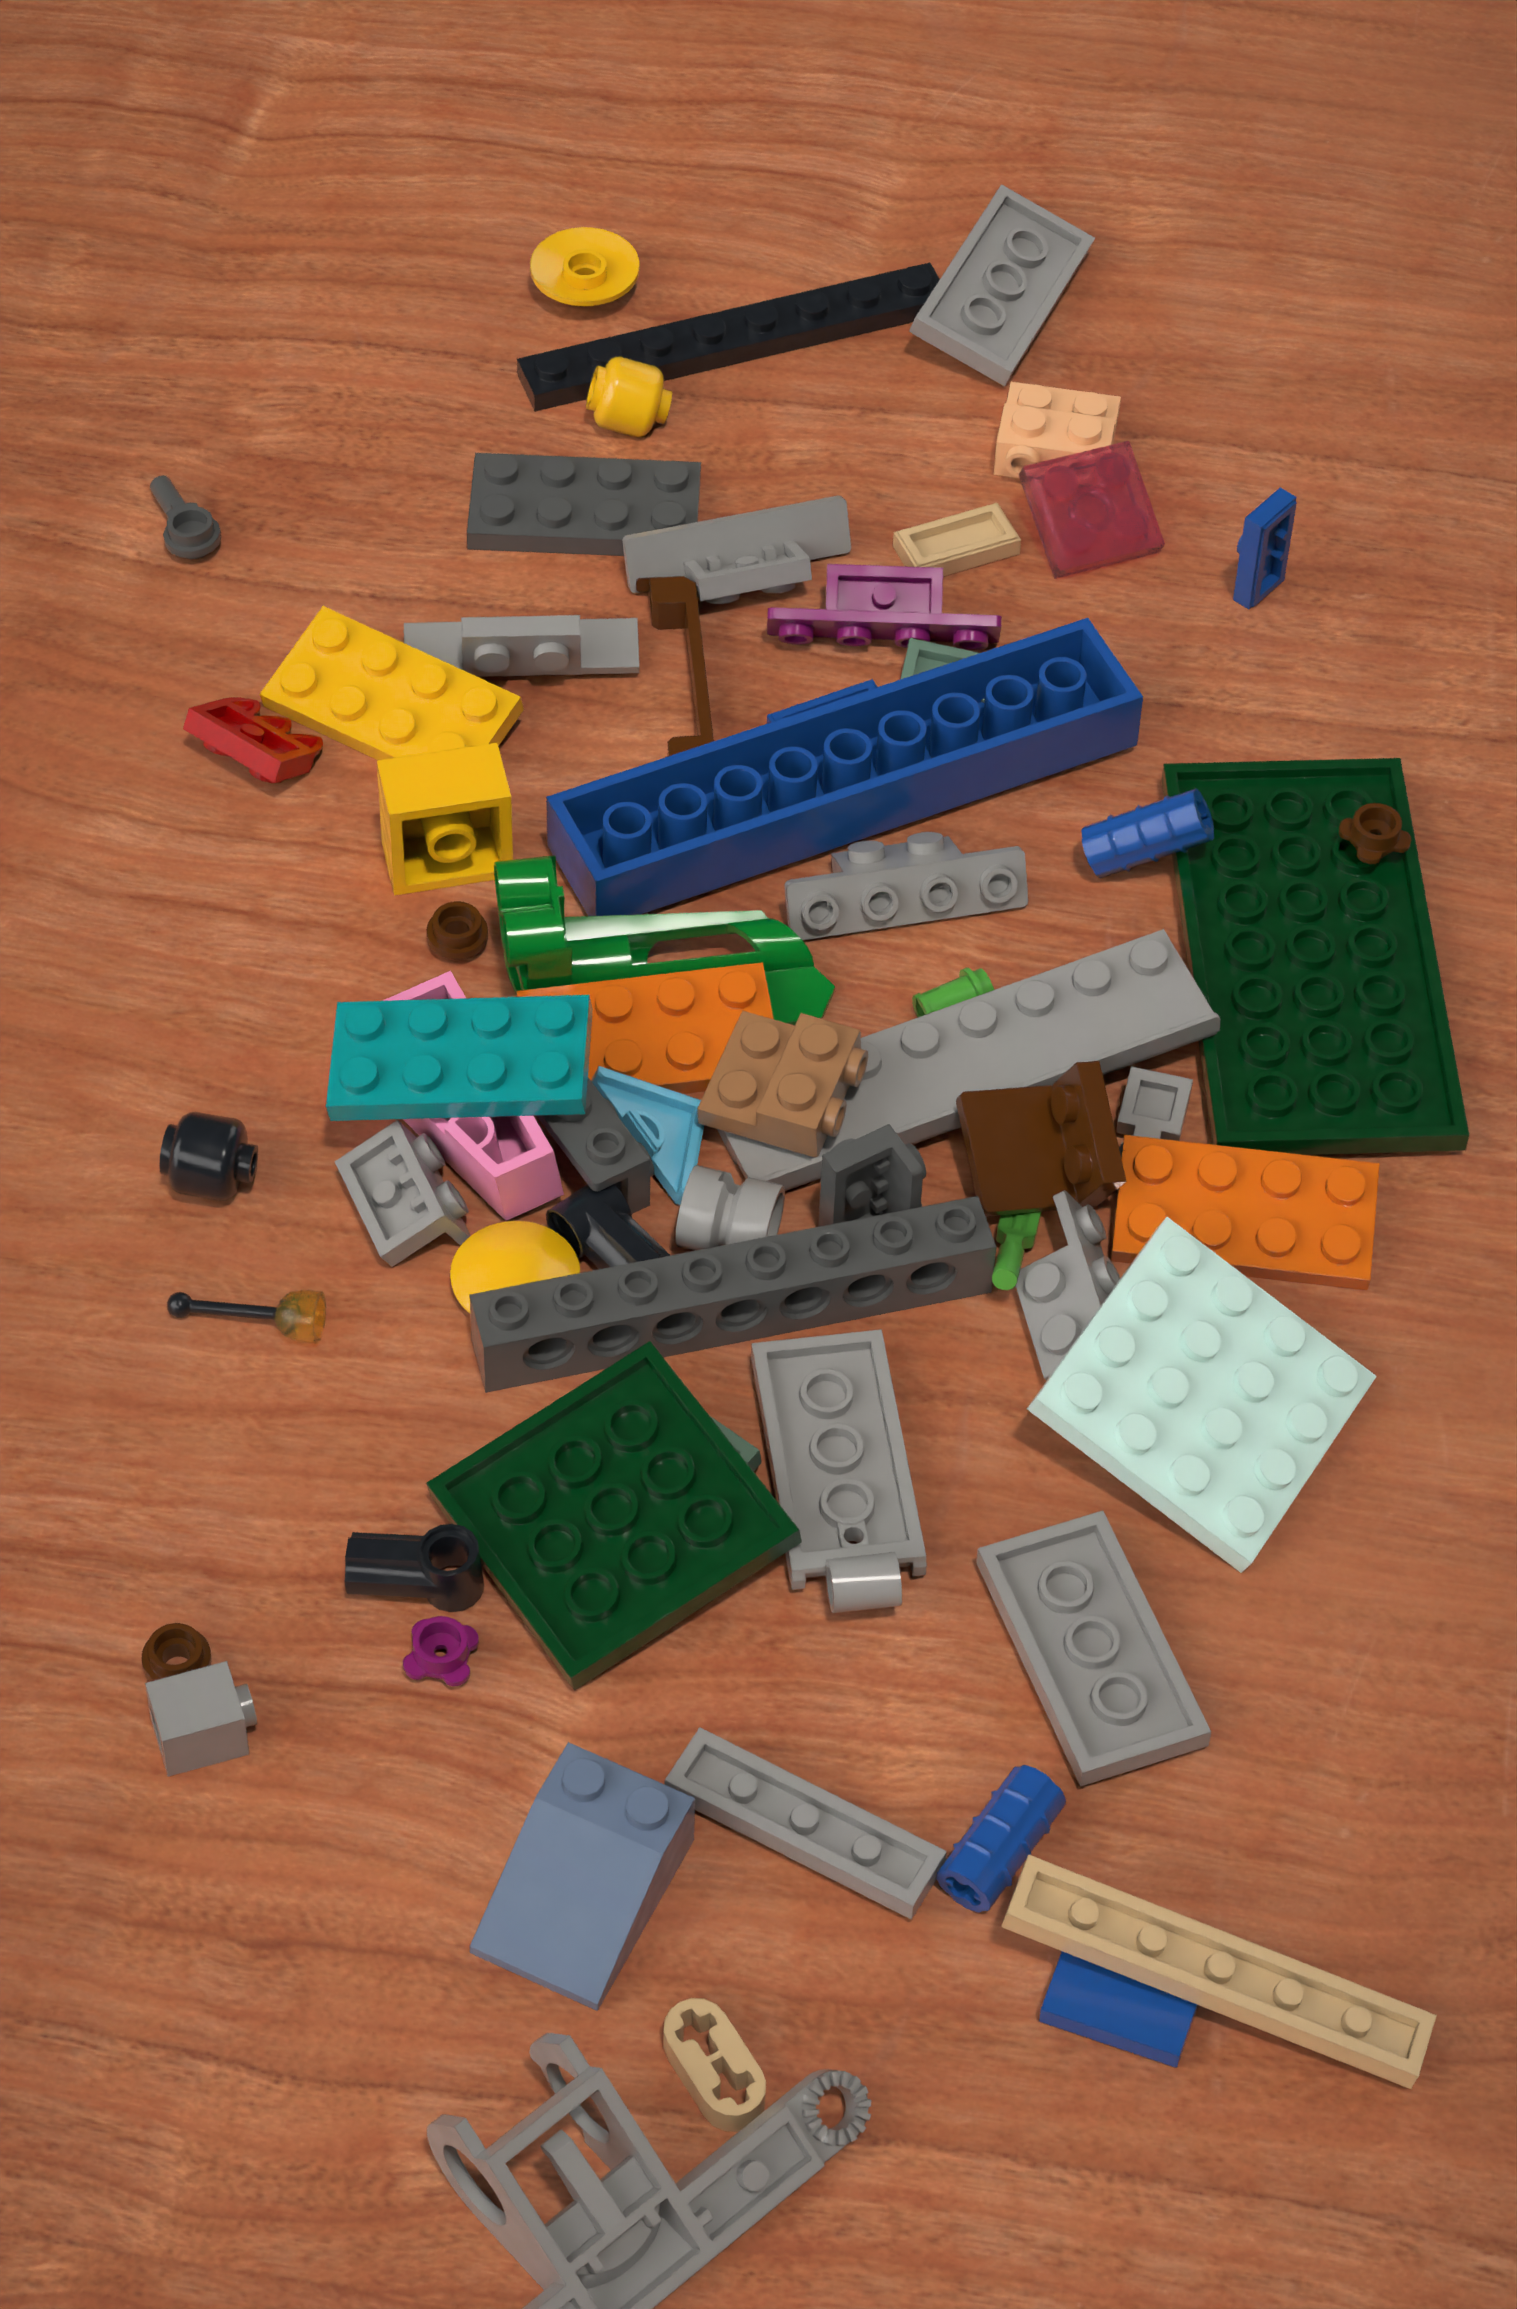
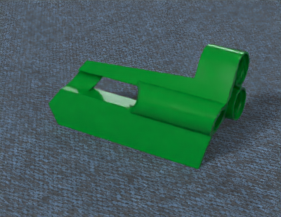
[494,855,835,1025]

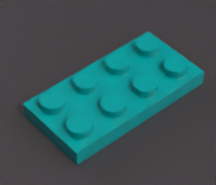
[326,995,593,1121]

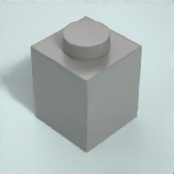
[145,1661,257,1777]

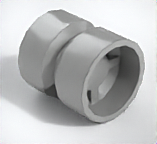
[675,1165,785,1251]

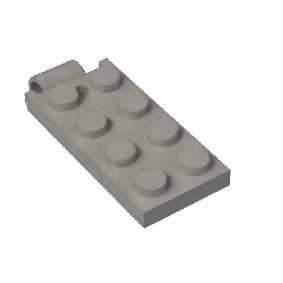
[751,1329,927,1613]

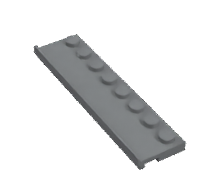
[717,929,1221,1191]

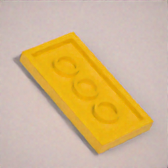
[260,606,524,760]

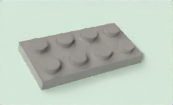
[909,184,1095,386]
[976,1510,1211,1787]

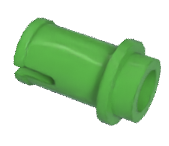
[912,968,994,1018]

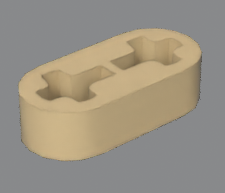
[663,1998,766,2132]

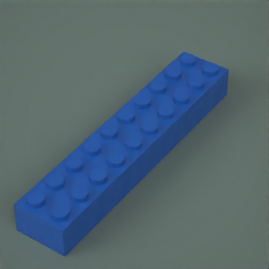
[546,618,1143,916]

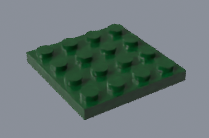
[426,1341,802,1691]

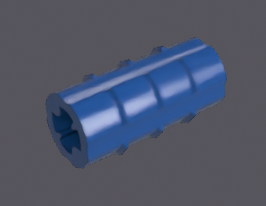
[1081,788,1214,878]
[937,1765,1066,1913]

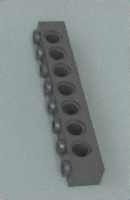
[469,1196,996,1393]

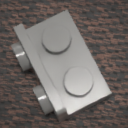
[335,1120,471,1267]

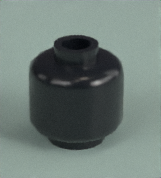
[159,1112,258,1201]

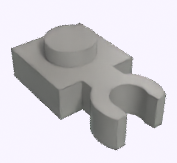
[1117,1066,1193,1156]

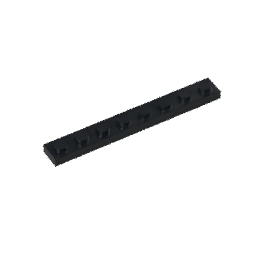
[517,262,940,411]

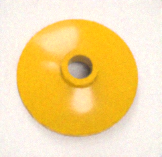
[530,227,640,306]

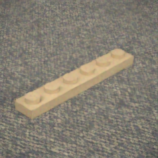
[1001,1854,1437,2089]

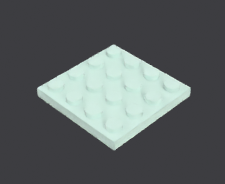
[1027,1217,1377,1573]

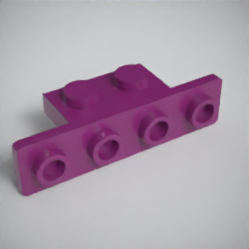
[767,564,1002,650]

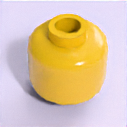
[586,357,672,437]

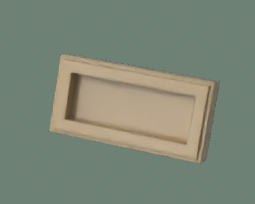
[893,503,1021,576]

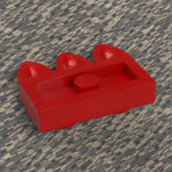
[183,697,323,783]

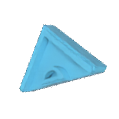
[591,1066,704,1205]

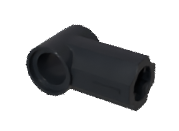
[546,1184,671,1269]
[345,1524,484,1612]

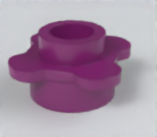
[403,1616,479,1686]

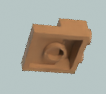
[697,1011,868,1158]

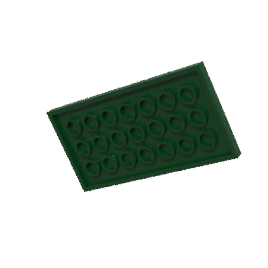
[1161,758,1469,1155]

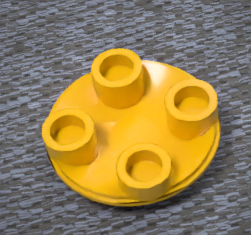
[450,1221,580,1313]

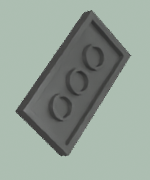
[467,453,701,556]

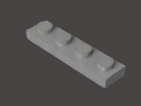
[665,1727,947,1920]

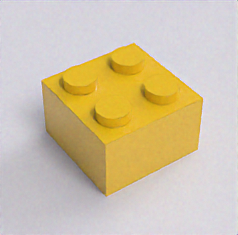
[377,742,513,896]

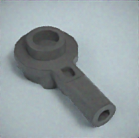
[150,475,222,559]

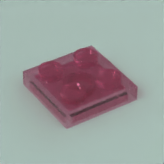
[1019,441,1165,579]

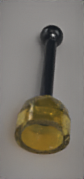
[167,1290,326,1344]

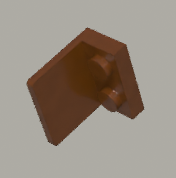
[956,1061,1127,1216]

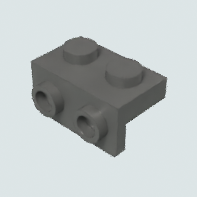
[537,1078,654,1214]
[818,1124,926,1227]

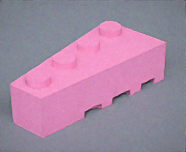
[383,971,564,1221]

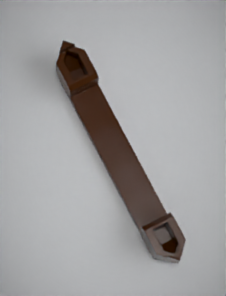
[636,576,714,757]

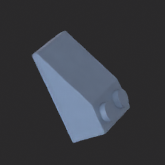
[470,1742,695,2011]

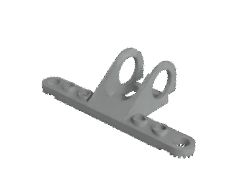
[427,2033,871,2309]

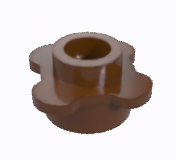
[1339,803,1411,864]

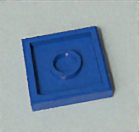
[1039,1951,1198,2068]

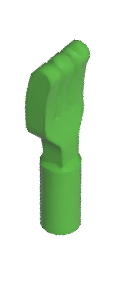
[992,1212,1041,1290]

